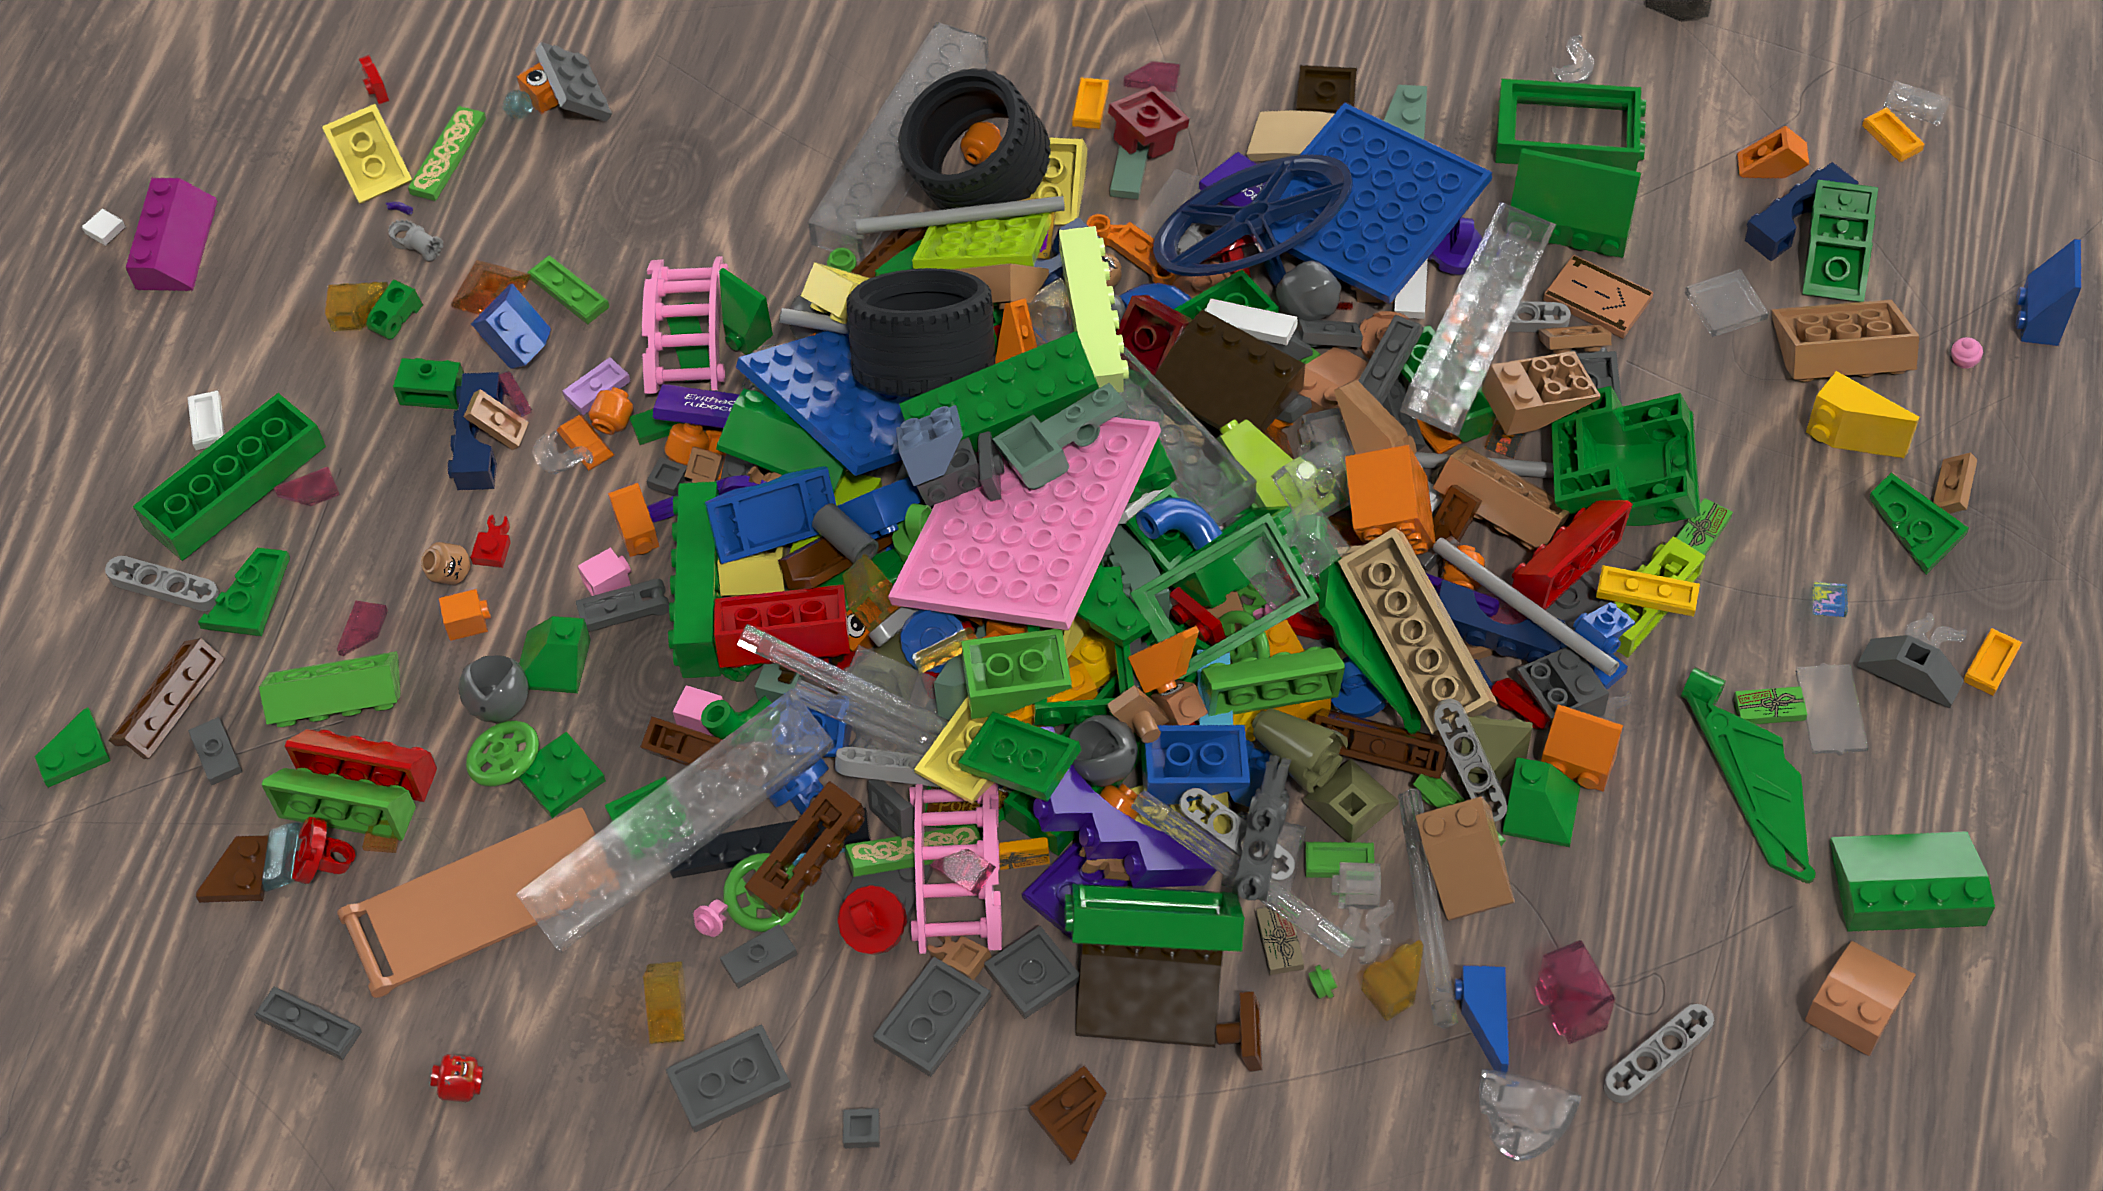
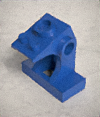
[1560,602,1635,689]

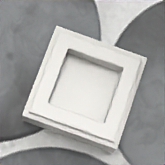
[82,209,126,246]

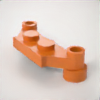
[1087,214,1176,286]

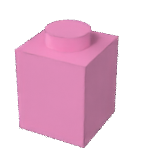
[578,547,631,596]
[673,685,723,737]

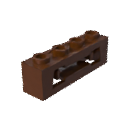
[1314,708,1449,779]
[640,716,782,793]
[744,781,865,919]

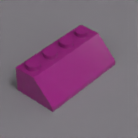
[125,178,218,291]

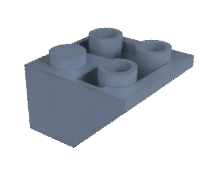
[896,405,963,486]

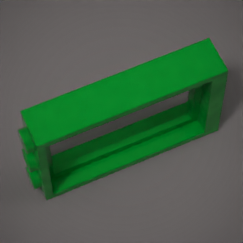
[1495,78,1646,171]
[1130,513,1321,680]
[1025,566,1134,727]
[1064,884,1245,952]

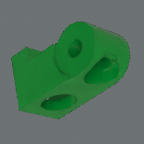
[366,279,423,339]

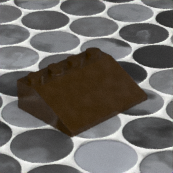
[1148,309,1305,433]
[1076,943,1224,1048]

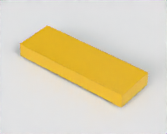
[1596,565,1700,617]

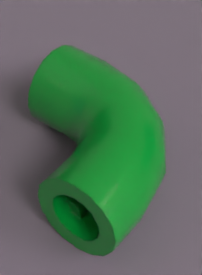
[701,695,781,744]

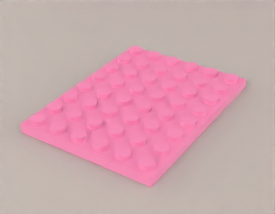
[888,417,1161,630]

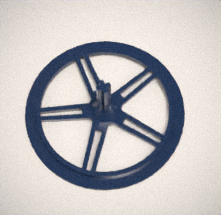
[1153,154,1353,288]

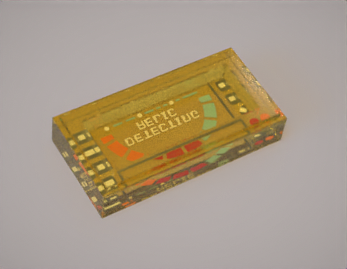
[911,627,977,674]

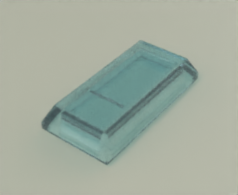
[262,822,300,891]

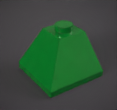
[719,268,773,355]
[1126,486,1195,572]
[519,616,591,694]
[1503,757,1580,847]

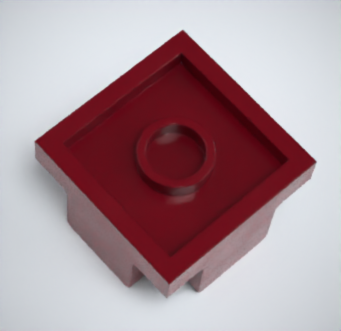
[1108,86,1190,159]

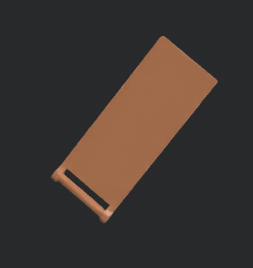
[337,807,620,998]

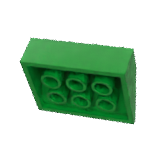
[1506,148,1641,258]
[1830,831,1995,932]

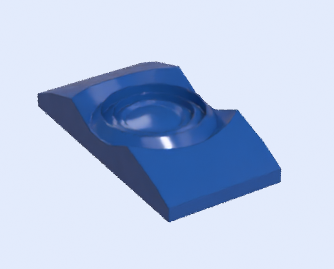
[705,466,837,564]

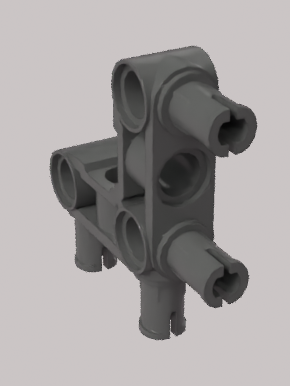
[1232,755,1291,901]

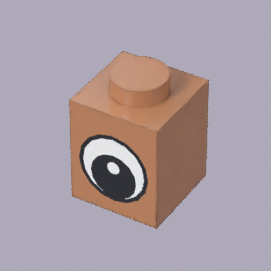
[1151,680,1208,725]

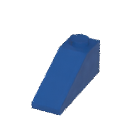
[1454,966,1509,1079]

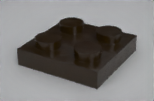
[1296,65,1357,114]

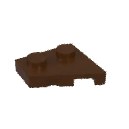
[196,835,272,903]
[1028,1065,1107,1164]

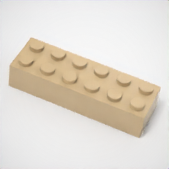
[1338,528,1498,737]

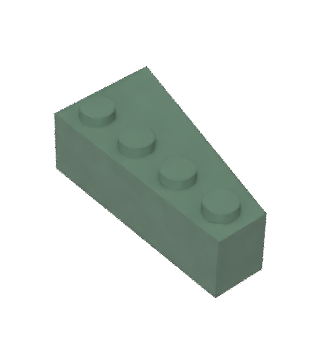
[1384,84,1427,140]
[1101,523,1173,634]

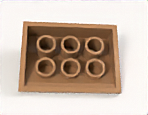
[1771,300,1919,382]

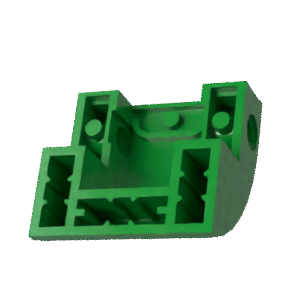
[1552,386,1701,526]

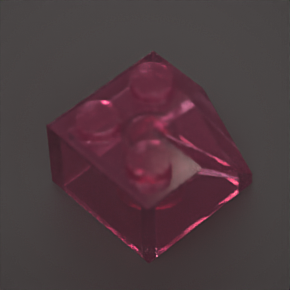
[1535,940,1615,1044]

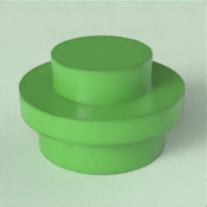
[827,248,857,272]
[1308,965,1337,999]

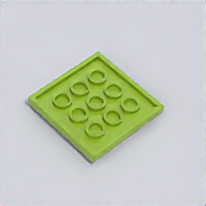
[912,212,1052,270]

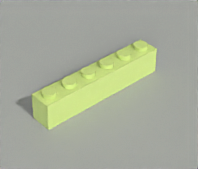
[1059,226,1129,393]

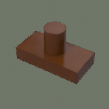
[1433,485,1482,543]
[1216,991,1262,1072]

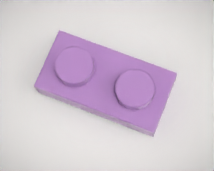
[562,357,631,415]

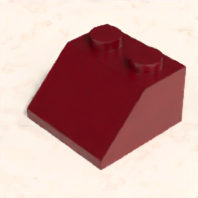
[1116,295,1193,377]

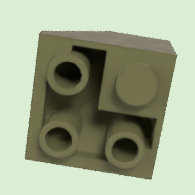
[1457,715,1533,788]
[1303,759,1399,842]

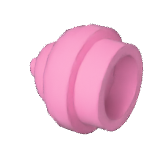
[1951,337,1983,368]

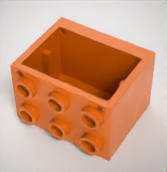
[1345,445,1436,555]

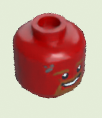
[430,1054,483,1102]

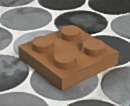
[1538,324,1612,354]

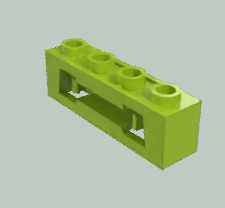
[1614,536,1706,658]

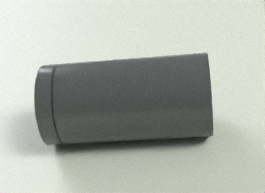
[812,503,879,567]

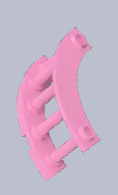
[642,257,729,394]
[910,783,1003,954]

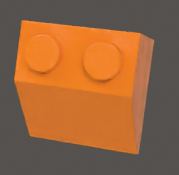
[1541,704,1623,792]

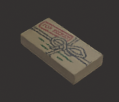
[1256,903,1304,975]

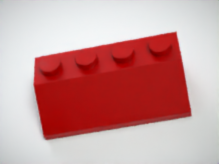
[1512,500,1633,610]
[714,585,850,668]
[284,729,437,802]

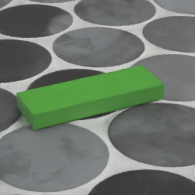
[527,255,610,325]

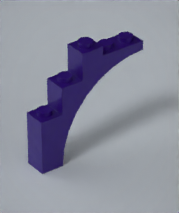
[1033,727,1219,888]

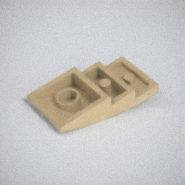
[1247,110,1334,162]

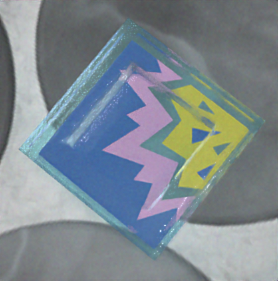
[1812,582,1848,617]

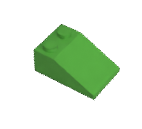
[961,629,1072,719]

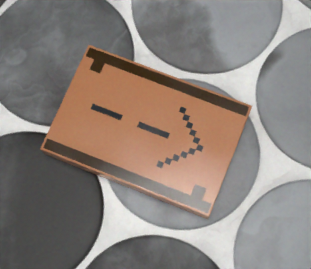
[1543,255,1654,339]

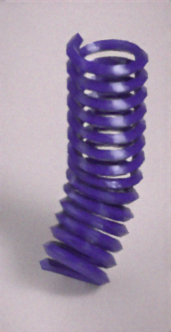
[386,201,413,216]

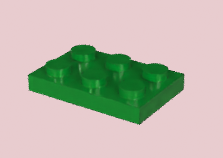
[958,711,1082,801]

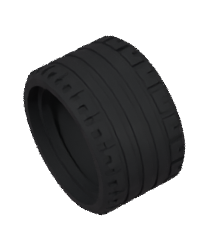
[898,68,1051,210]
[846,268,996,397]

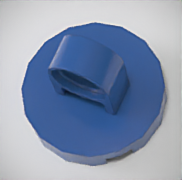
[900,609,966,673]
[1331,656,1387,718]
[768,757,829,815]

